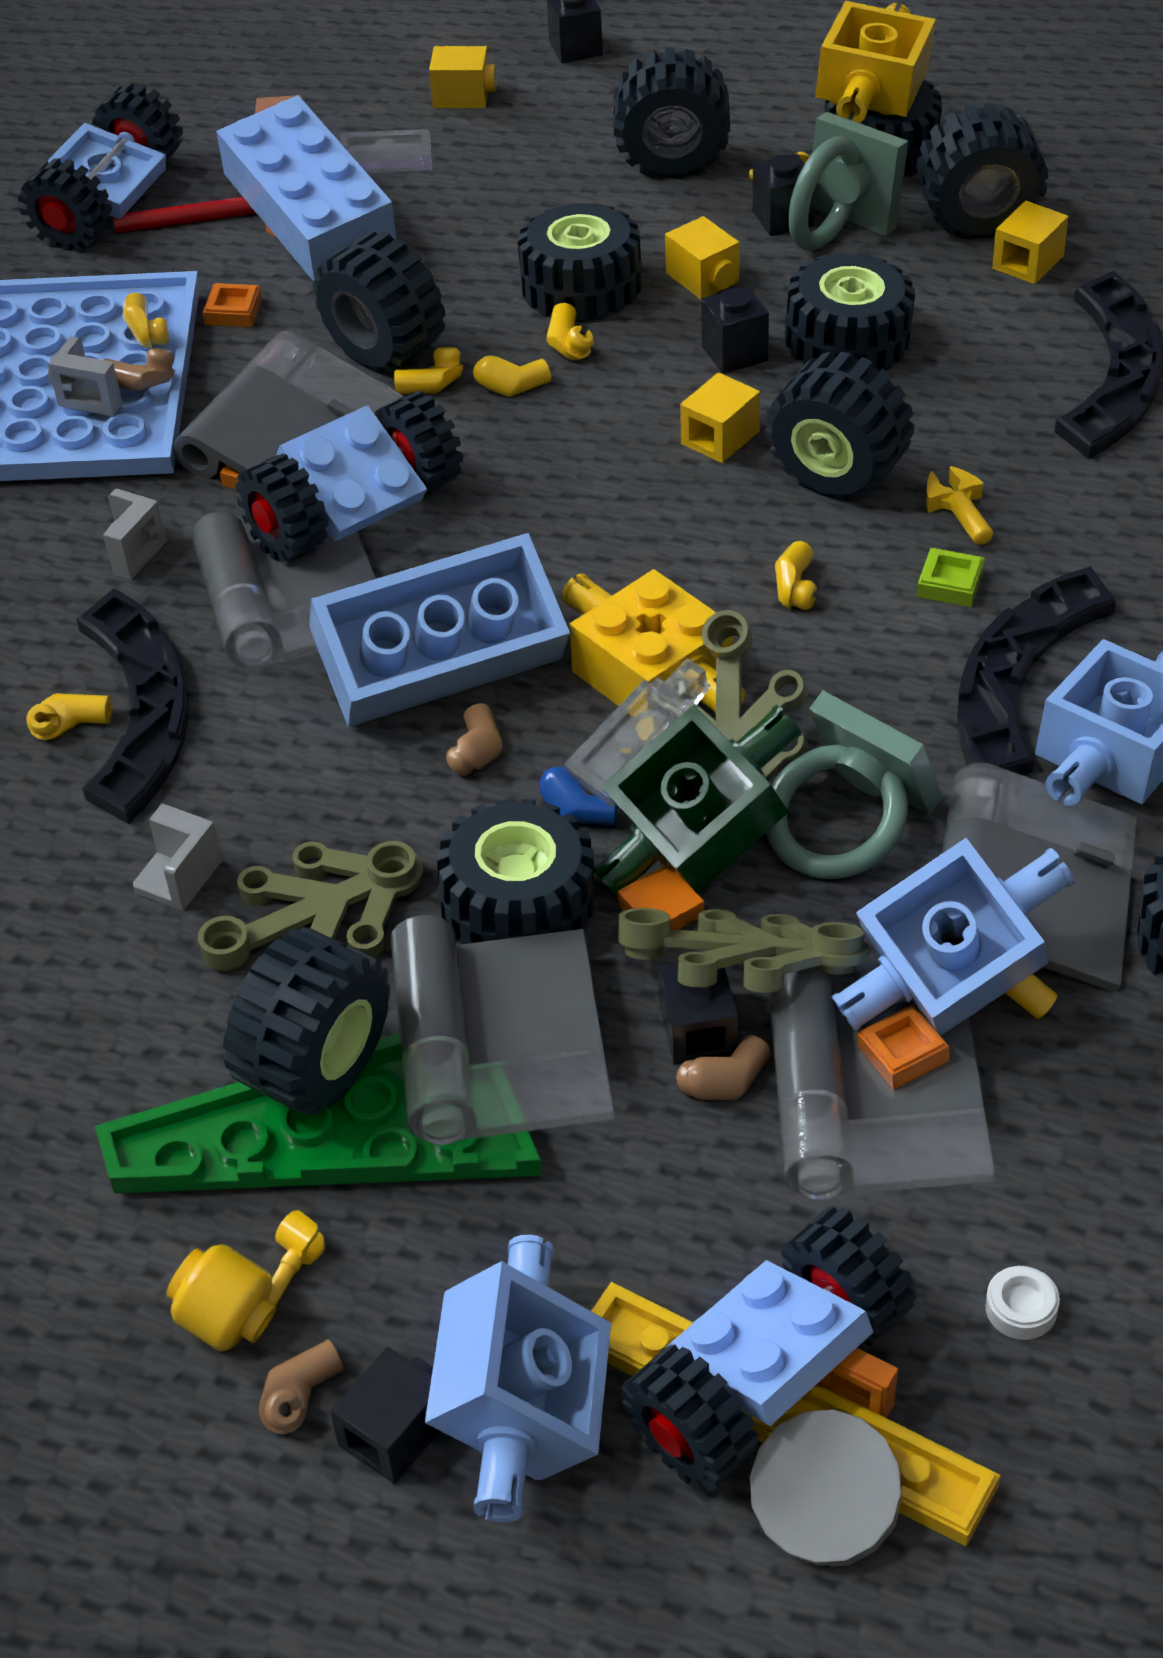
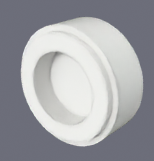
[985,1266,1060,1340]

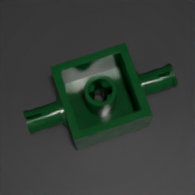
[594,704,803,898]

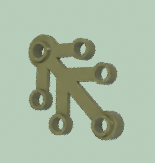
[653,610,808,781]
[198,841,424,972]
[618,908,870,993]

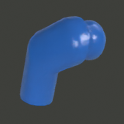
[539,766,618,826]

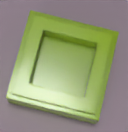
[917,548,985,607]

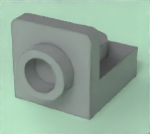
[48,336,122,416]
[103,489,167,580]

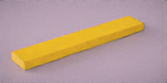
[591,1282,1000,1546]

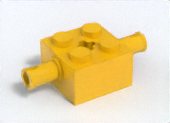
[815,1,936,123]
[561,569,746,729]

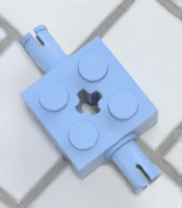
[1035,639,1163,806]
[831,838,1075,1036]
[425,1235,611,1523]

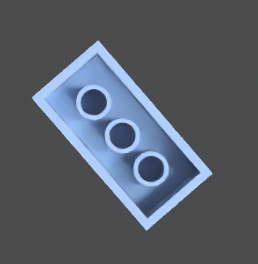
[216,95,396,281]
[309,533,570,727]

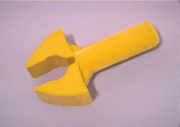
[926,466,993,545]

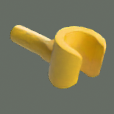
[267,1210,325,1306]

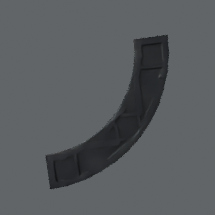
[1054,271,1163,459]
[957,566,1116,788]
[76,588,189,824]

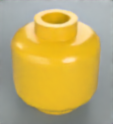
[166,1244,277,1352]

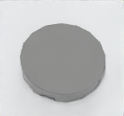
[750,1409,902,1567]

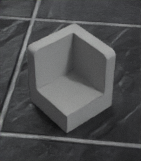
[133,803,222,911]

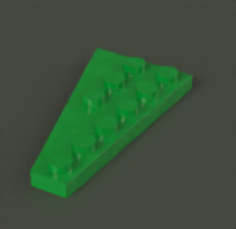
[95,1033,542,1194]

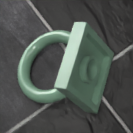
[789,112,908,251]
[765,690,943,880]

